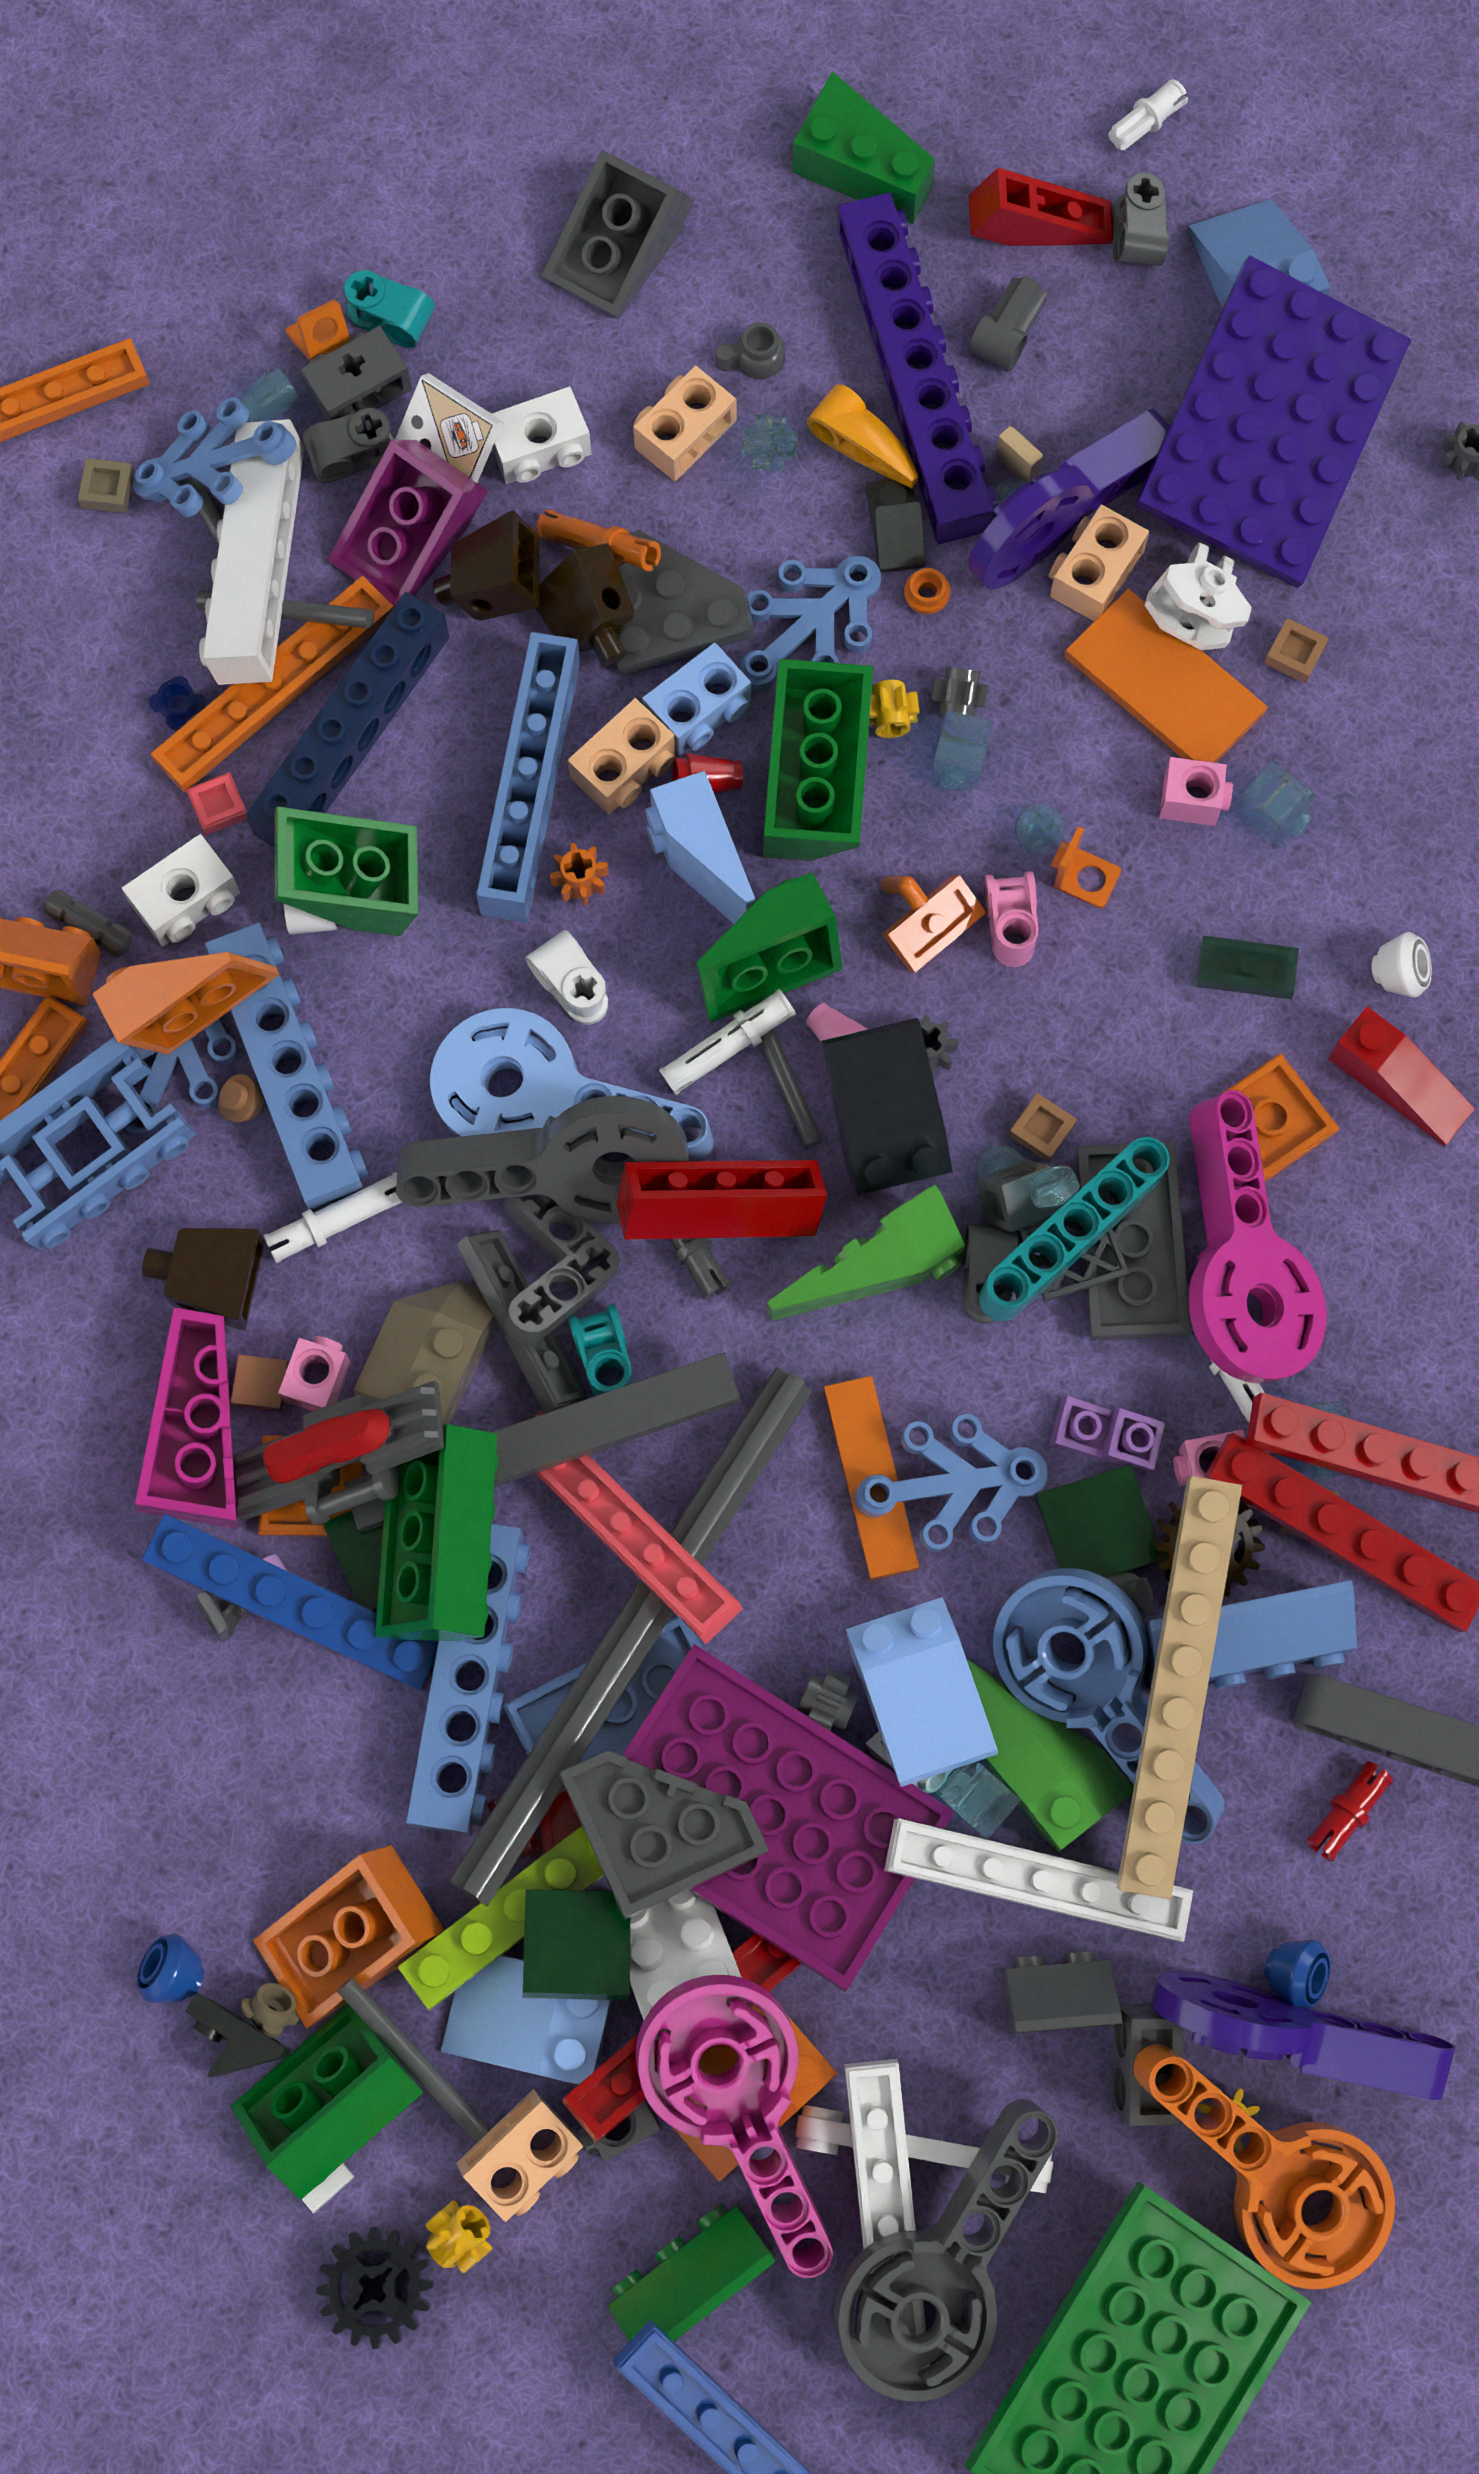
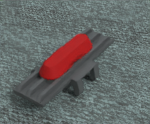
[234,1381,444,1525]

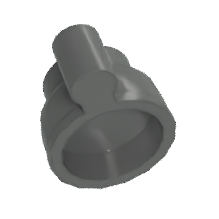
[716,322,785,379]

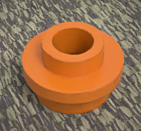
[904,568,951,615]

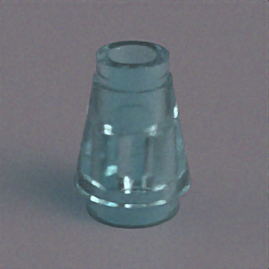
[239,367,300,422]

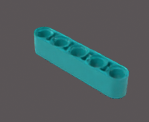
[979,1137,1170,1322]

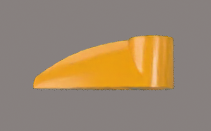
[806,384,919,488]

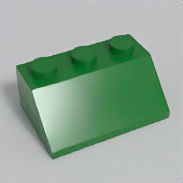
[230,2004,423,2200]
[608,2202,776,2342]

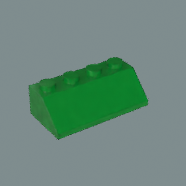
[763,659,873,861]
[375,1424,498,1641]

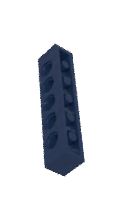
[246,591,450,848]

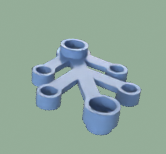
[133,397,296,517]
[740,556,881,692]
[123,1019,238,1139]
[855,1414,1048,1552]

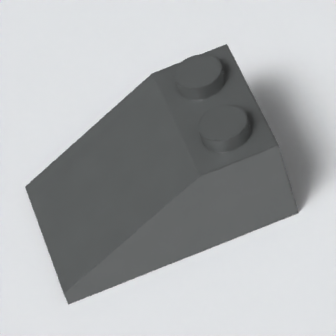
[541,150,694,318]

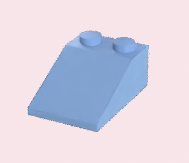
[645,771,755,924]
[846,1597,998,1787]
[441,1956,613,2085]

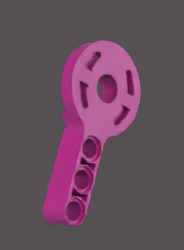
[1189,1090,1327,1383]
[636,1975,833,2278]

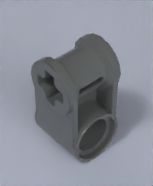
[1112,172,1169,266]
[302,407,395,483]
[962,1225,1018,1324]

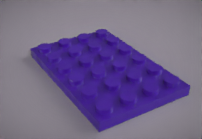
[1134,255,1412,588]

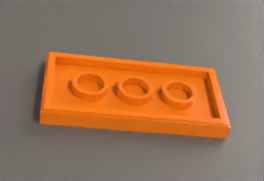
[1064,588,1268,763]

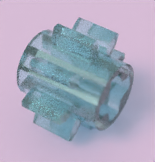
[741,414,798,471]

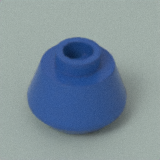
[137,1933,204,2003]
[1264,1940,1331,2009]

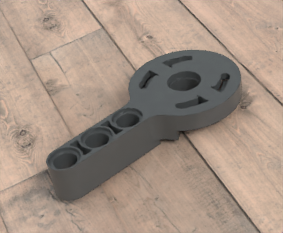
[396,1096,689,1224]
[834,2099,1058,2402]

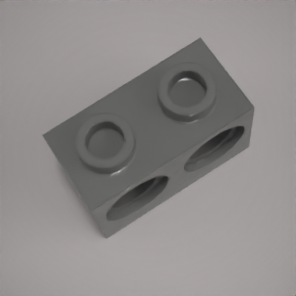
[1112,2003,1183,2126]

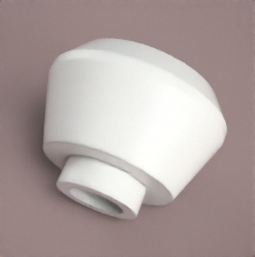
[1372,932,1432,998]

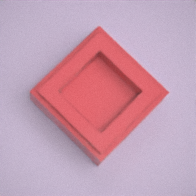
[186,772,247,835]

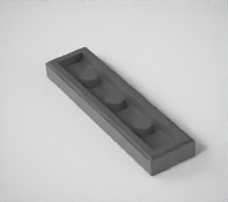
[456,1230,589,1413]

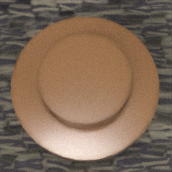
[218,1074,264,1123]

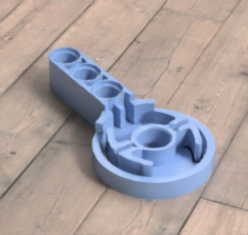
[430,1008,714,1161]

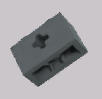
[300,326,412,421]

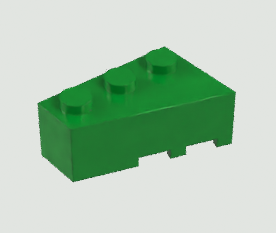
[792,71,935,224]

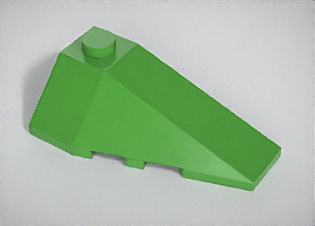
[767,1184,966,1321]
[967,1660,1134,1854]

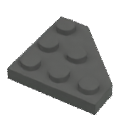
[617,530,755,675]
[559,1750,769,1920]

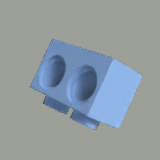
[642,642,751,756]

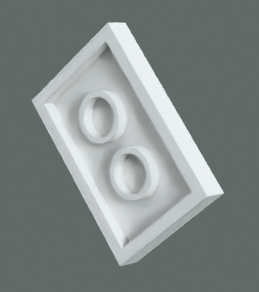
[630,1890,748,2040]

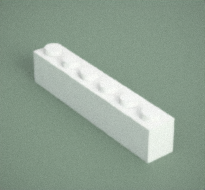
[199,419,305,685]

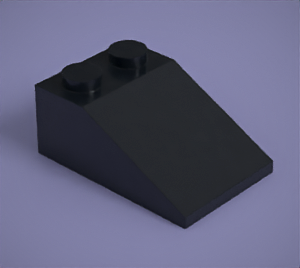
[822,1018,953,1195]

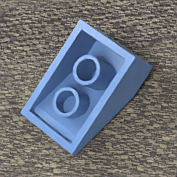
[1187,199,1331,309]

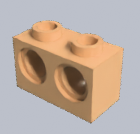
[633,365,737,482]
[1048,504,1150,621]
[567,698,676,815]
[456,2089,584,2222]

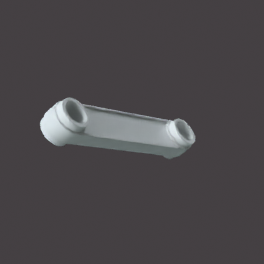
[795,2105,1054,2193]

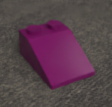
[327,439,488,607]

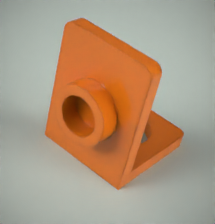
[285,300,350,361]
[1051,826,1121,909]

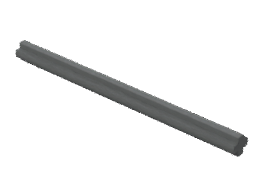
[448,1368,813,1907]

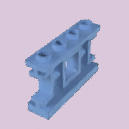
[0,1036,197,1250]

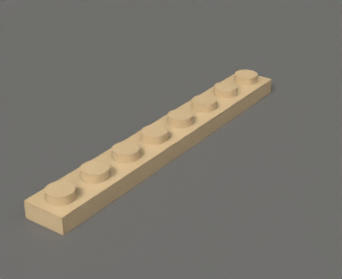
[1117,1476,1242,1899]

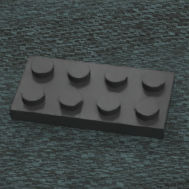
[1076,1142,1191,1341]

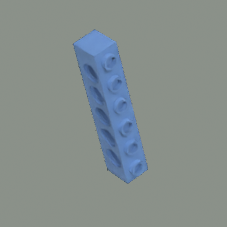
[476,632,580,923]
[205,922,369,1213]
[406,1524,531,1837]

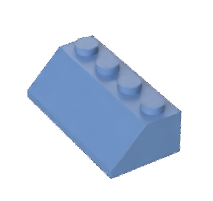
[1145,1580,1357,1690]

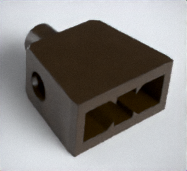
[433,510,539,621]
[535,543,634,667]
[142,1228,265,1331]

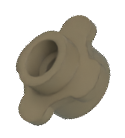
[240,1983,300,2038]

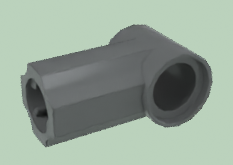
[968,276,1047,372]

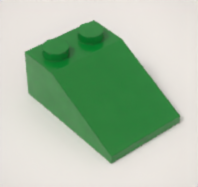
[275,806,418,936]
[696,872,843,1023]

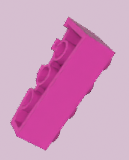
[135,1307,238,1529]

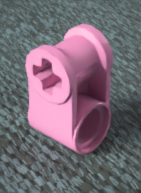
[984,871,1039,967]

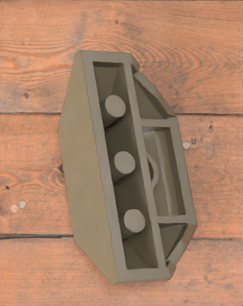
[353,1280,497,1425]

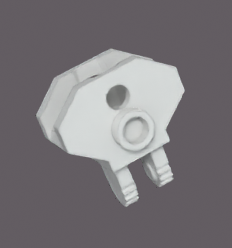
[1144,542,1252,650]

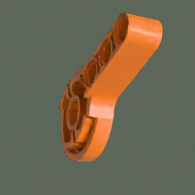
[1133,2044,1395,2289]

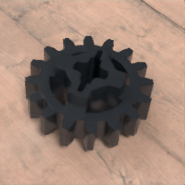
[316,2226,434,2349]

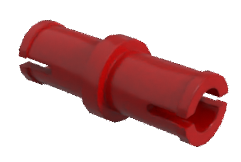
[1306,1761,1394,1862]

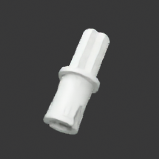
[1108,79,1188,150]

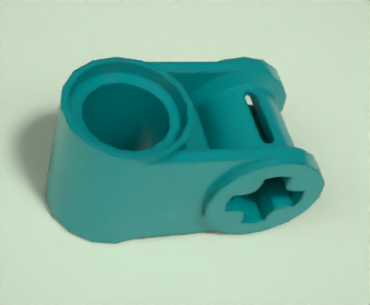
[344,270,435,349]
[568,1303,633,1397]

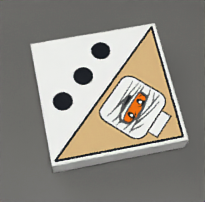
[395,373,503,483]

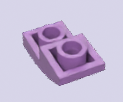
[1049,1396,1165,1471]

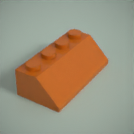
[0,917,101,1006]

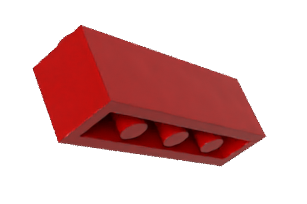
[616,1160,827,1240]

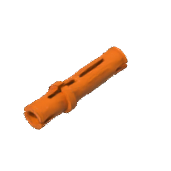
[536,509,661,571]

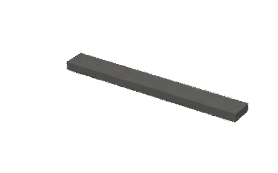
[344,1352,742,1533]

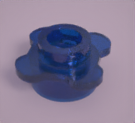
[149,676,206,730]

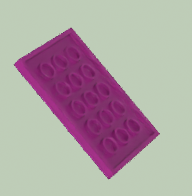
[622,1644,955,1992]

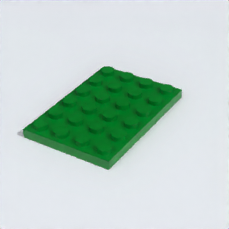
[964,2181,1312,2474]

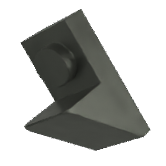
[866,479,925,573]
[185,1993,291,2078]

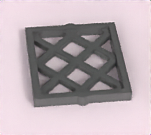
[1018,1216,1129,1302]

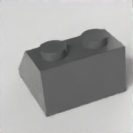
[1001,1951,1122,2034]

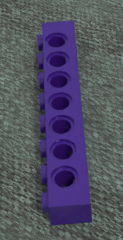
[837,192,998,545]

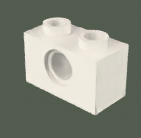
[492,386,592,484]
[122,834,240,947]

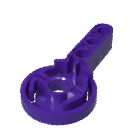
[968,409,1170,589]
[1151,1971,1456,2100]

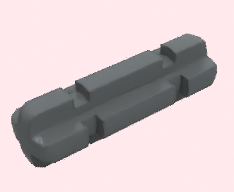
[44,890,133,956]

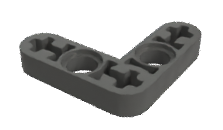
[503,1195,620,1344]

